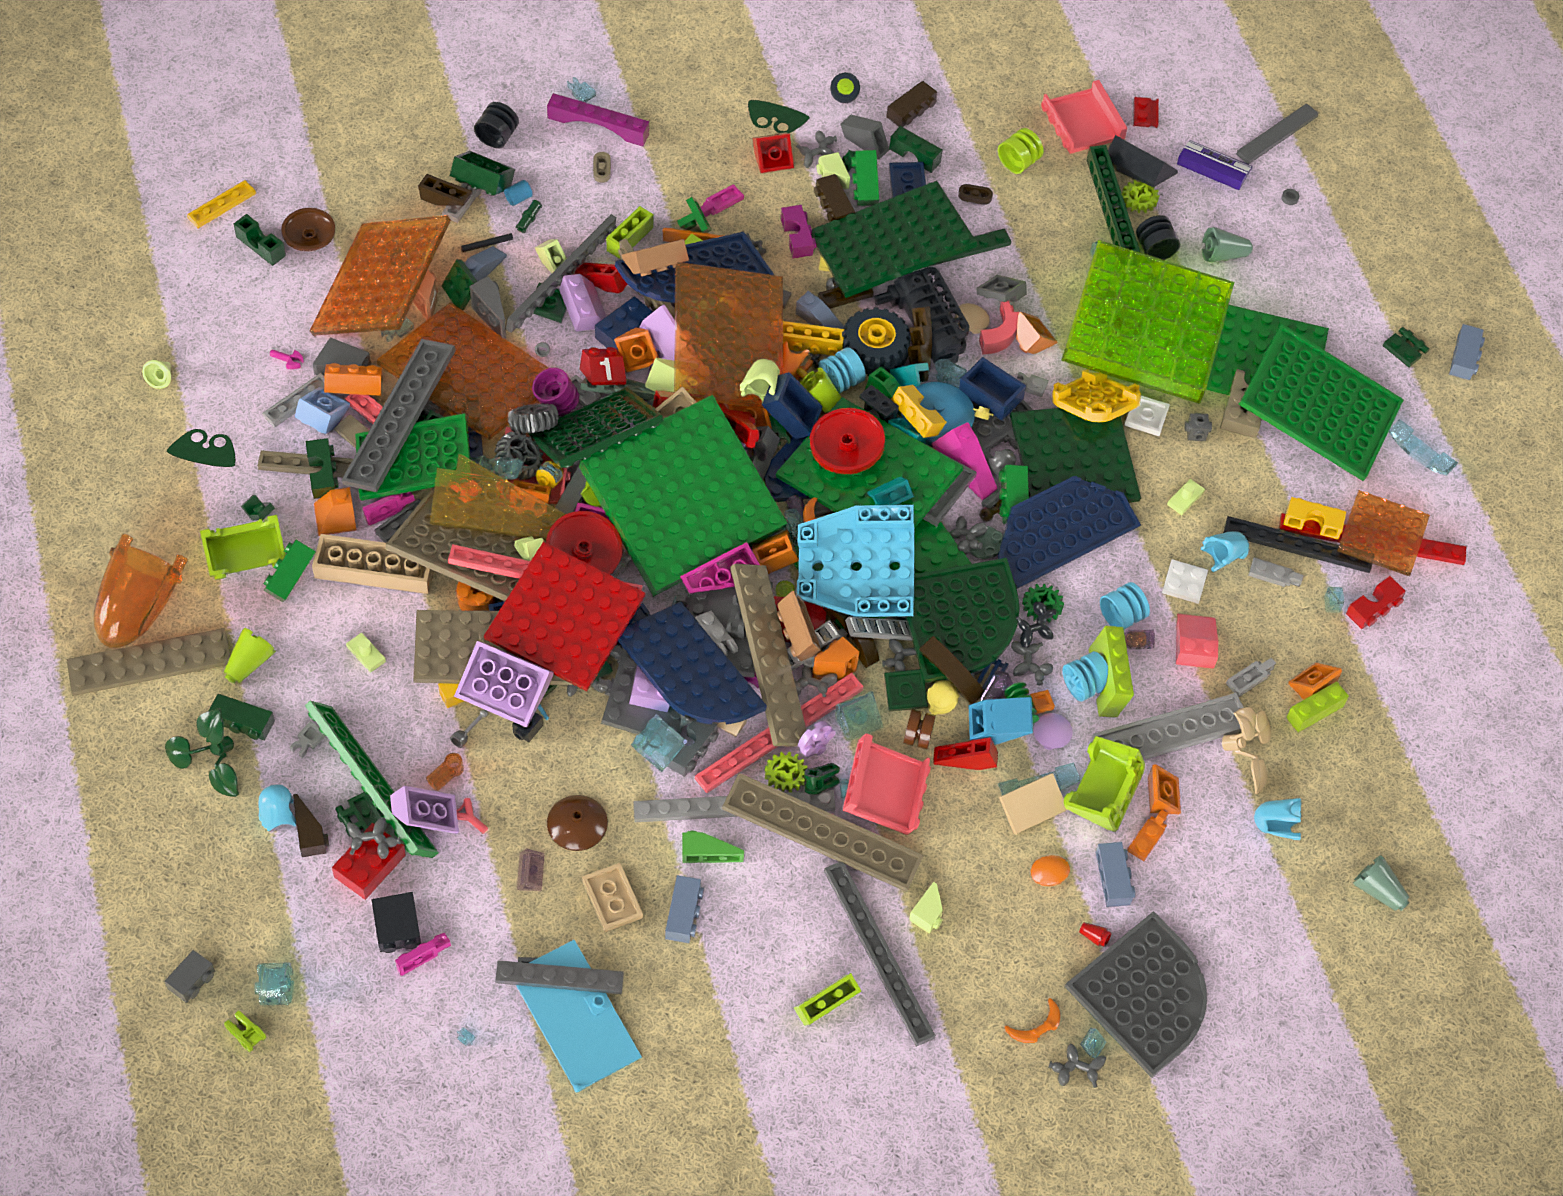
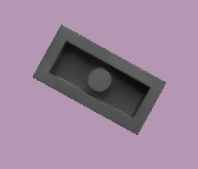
[164,950,215,1003]

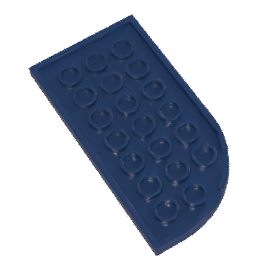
[615,231,776,304]
[618,602,767,725]

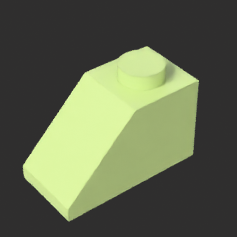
[816,152,850,189]
[535,239,567,273]
[909,882,943,934]

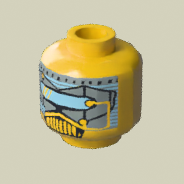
[536,461,564,489]

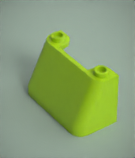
[200,515,286,580]
[1064,736,1145,832]

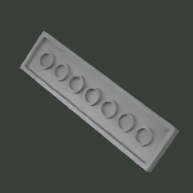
[1092,693,1244,760]

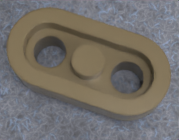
[593,152,611,183]

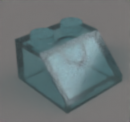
[631,714,688,772]

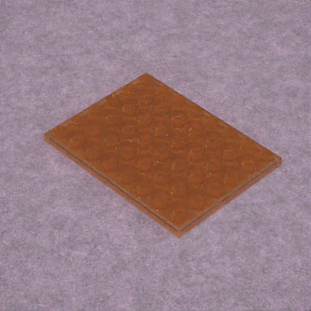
[309,215,451,336]
[674,262,783,409]
[377,303,549,440]

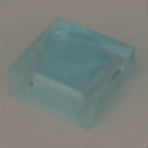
[1080,1028,1107,1058]

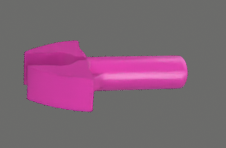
[270,349,304,369]

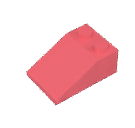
[1176,614,1218,669]

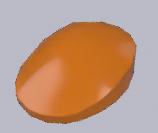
[1031,855,1070,886]

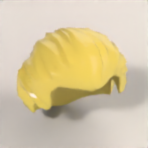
[926,680,960,715]

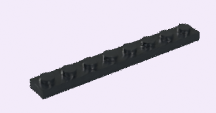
[1223,516,1374,573]

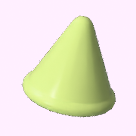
[142,360,171,389]

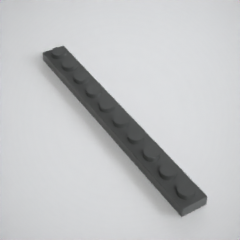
[506,214,617,333]
[824,861,936,1047]

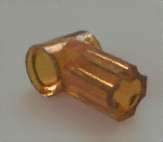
[426,753,464,791]

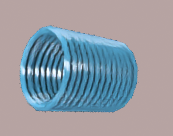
[504,180,533,206]

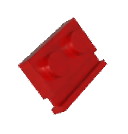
[1133,97,1159,128]

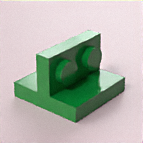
[677,197,712,233]

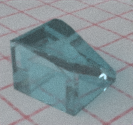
[1324,587,1344,613]

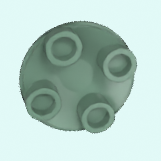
[970,526,1003,559]

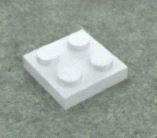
[1124,396,1170,436]
[1162,559,1208,604]

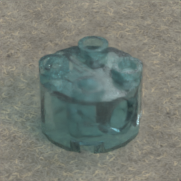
[254,962,294,1005]

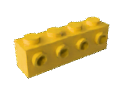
[770,320,845,356]

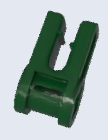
[804,763,840,795]

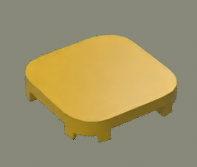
[1052,369,1141,422]

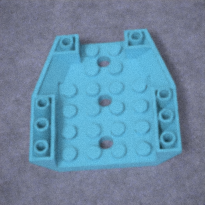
[797,505,914,617]

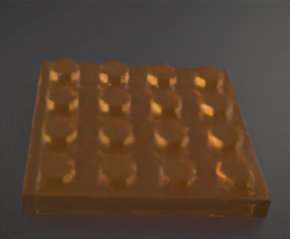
[1337,490,1430,577]

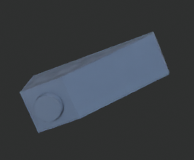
[464,246,507,281]
[796,291,844,329]

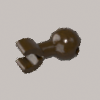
[979,500,1002,522]

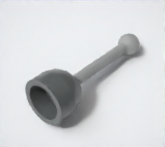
[450,709,488,748]

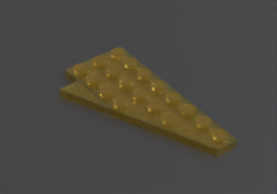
[430,454,566,540]

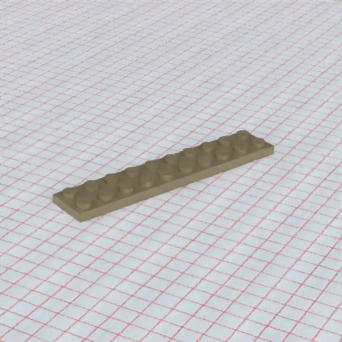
[730,564,807,747]
[722,773,923,892]

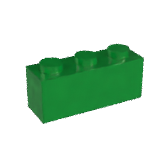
[851,150,879,206]
[998,465,1029,524]
[263,539,316,602]

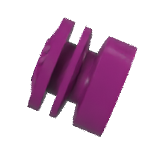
[532,368,580,416]

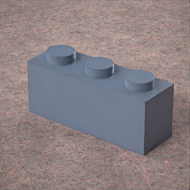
[1449,324,1485,380]
[1095,842,1135,907]
[665,875,704,943]

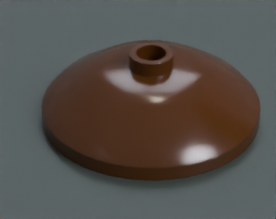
[281,208,336,252]
[547,795,608,851]

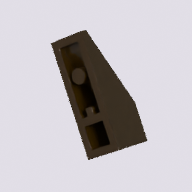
[418,174,473,206]
[293,794,329,857]

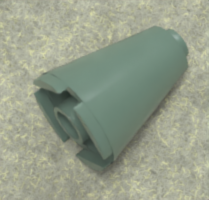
[1202,227,1253,262]
[1352,855,1410,911]

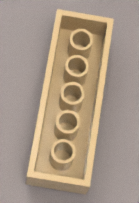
[312,534,434,594]

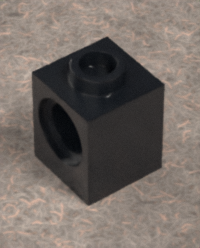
[512,712,543,743]

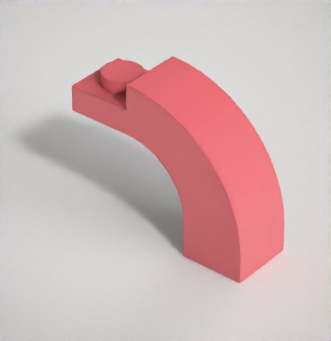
[979,300,1019,355]

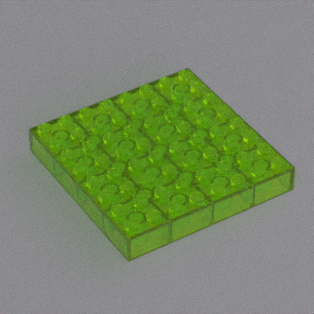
[1061,240,1235,404]

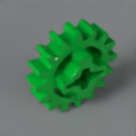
[1022,583,1064,623]

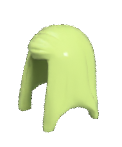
[740,359,780,403]

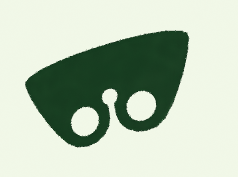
[748,100,810,133]
[167,429,236,467]

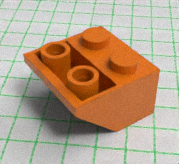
[752,530,799,574]
[812,637,859,682]

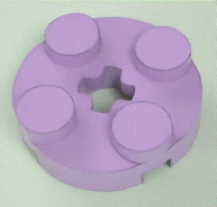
[798,721,836,757]

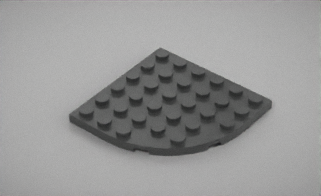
[1065,911,1207,1078]

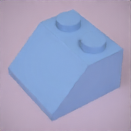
[295,387,350,434]

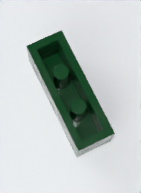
[208,694,275,741]

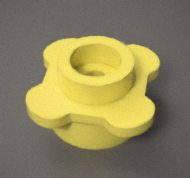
[973,406,994,420]

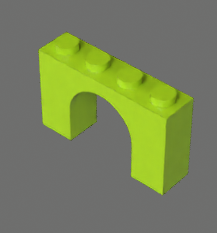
[1088,626,1134,718]

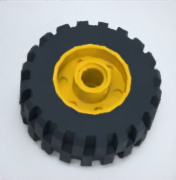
[842,307,911,376]

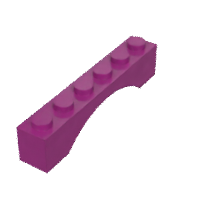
[547,93,649,147]

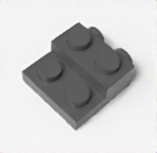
[976,275,1027,302]

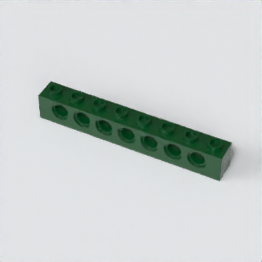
[1086,145,1140,267]

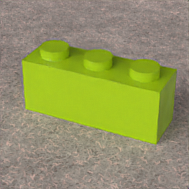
[606,206,654,259]
[1286,682,1349,733]
[794,973,861,1026]

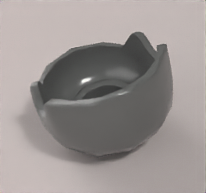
[986,449,1016,475]

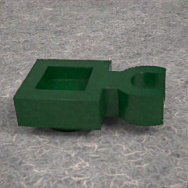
[769,415,791,447]

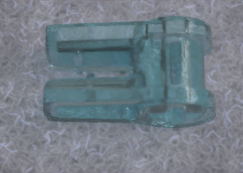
[935,359,967,388]
[784,509,804,547]

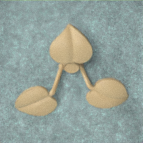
[1222,707,1271,794]

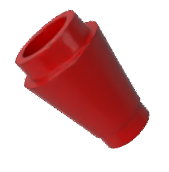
[1079,922,1112,947]

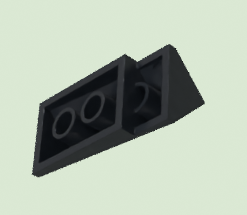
[1108,135,1178,187]

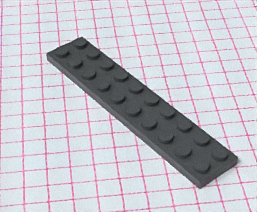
[341,339,456,492]

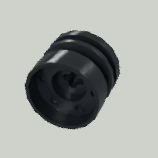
[474,102,519,149]
[1136,215,1181,262]

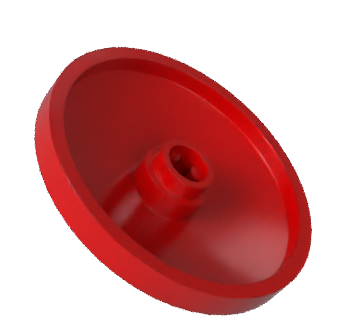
[810,408,885,474]
[546,511,622,575]

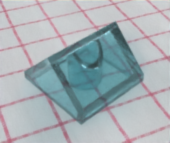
[835,691,883,741]

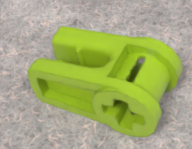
[224,1010,267,1052]

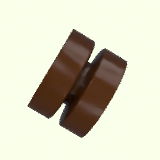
[903,709,936,750]

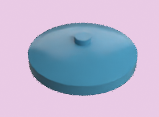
[901,382,975,446]

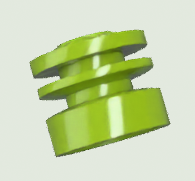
[998,128,1044,174]

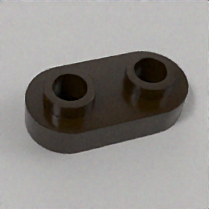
[958,184,993,205]

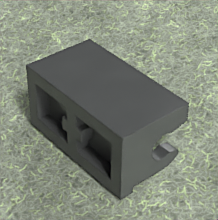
[726,595,746,639]

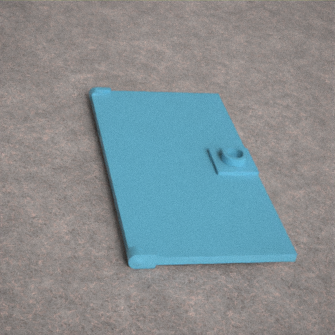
[516,940,642,1093]

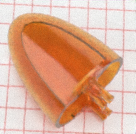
[94,534,188,648]

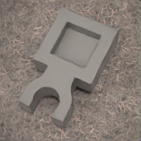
[1017,372,1048,397]
[290,721,325,758]

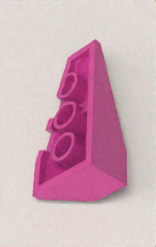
[931,422,998,500]
[680,542,760,594]

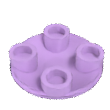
[1033,713,1073,750]

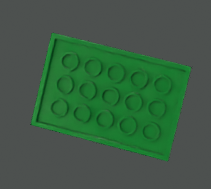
[355,413,472,501]

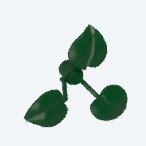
[165,708,239,797]

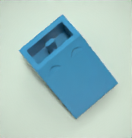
[969,697,1033,745]

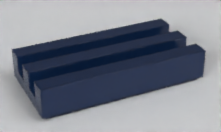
[977,659,1009,693]

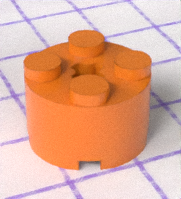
[456,581,497,611]

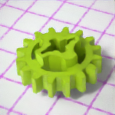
[1122,180,1160,213]
[765,751,808,792]

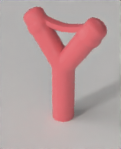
[456,798,488,834]

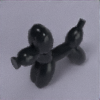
[1015,602,1056,648]

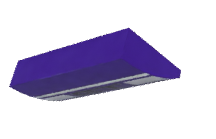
[1177,140,1253,190]

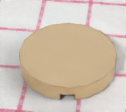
[954,303,990,334]

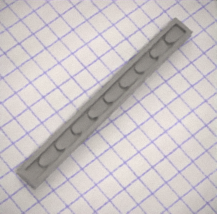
[633,790,835,822]

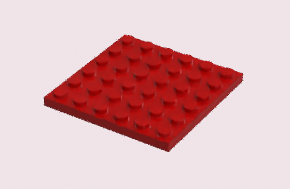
[484,542,645,691]

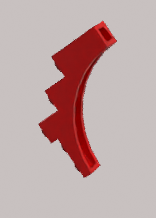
[652,390,759,448]

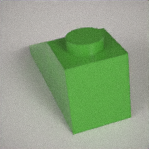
[682,830,744,863]

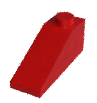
[572,262,628,293]
[933,737,998,770]

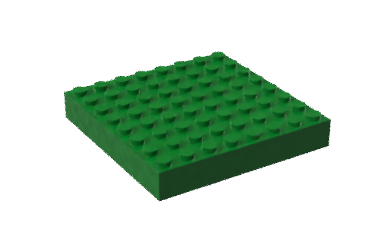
[579,395,787,597]

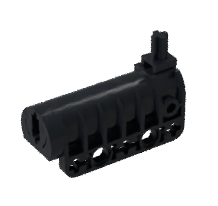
[873,267,970,368]

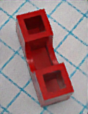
[1346,576,1406,629]

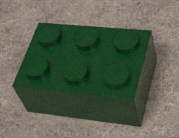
[450,151,515,196]

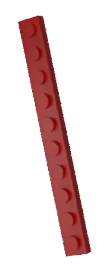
[1279,513,1467,565]

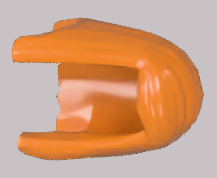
[775,341,813,381]

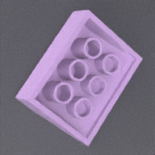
[454,641,554,727]

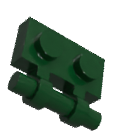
[1382,327,1430,368]
[335,792,381,839]

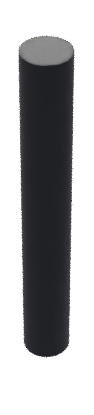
[461,233,513,253]

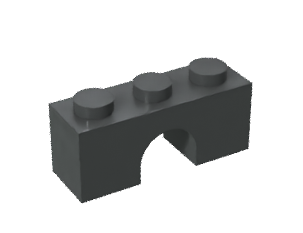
[749,426,780,480]
[665,718,719,777]

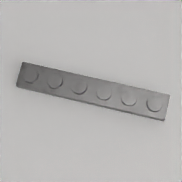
[495,960,624,994]

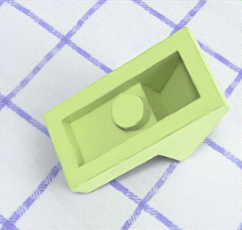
[514,536,544,561]

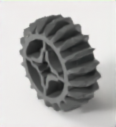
[508,403,559,433]
[494,431,544,481]

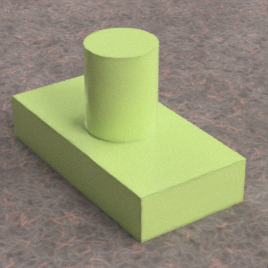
[1167,479,1205,515]
[346,633,386,673]

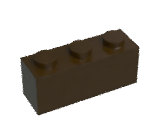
[886,81,937,127]
[814,174,855,222]

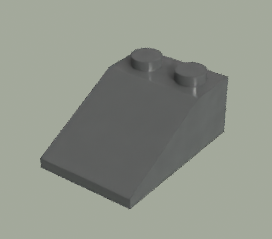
[470,276,506,343]

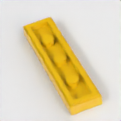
[187,180,256,228]

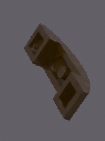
[822,607,880,668]
[919,636,986,705]

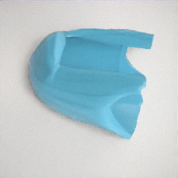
[1201,531,1250,572]
[258,784,297,831]
[1254,798,1301,840]

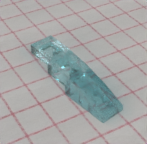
[470,455,523,481]

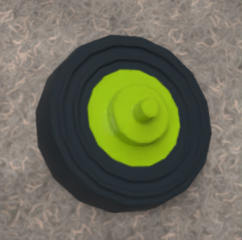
[830,72,860,103]

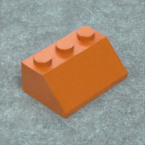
[324,363,383,396]

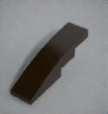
[908,306,932,382]

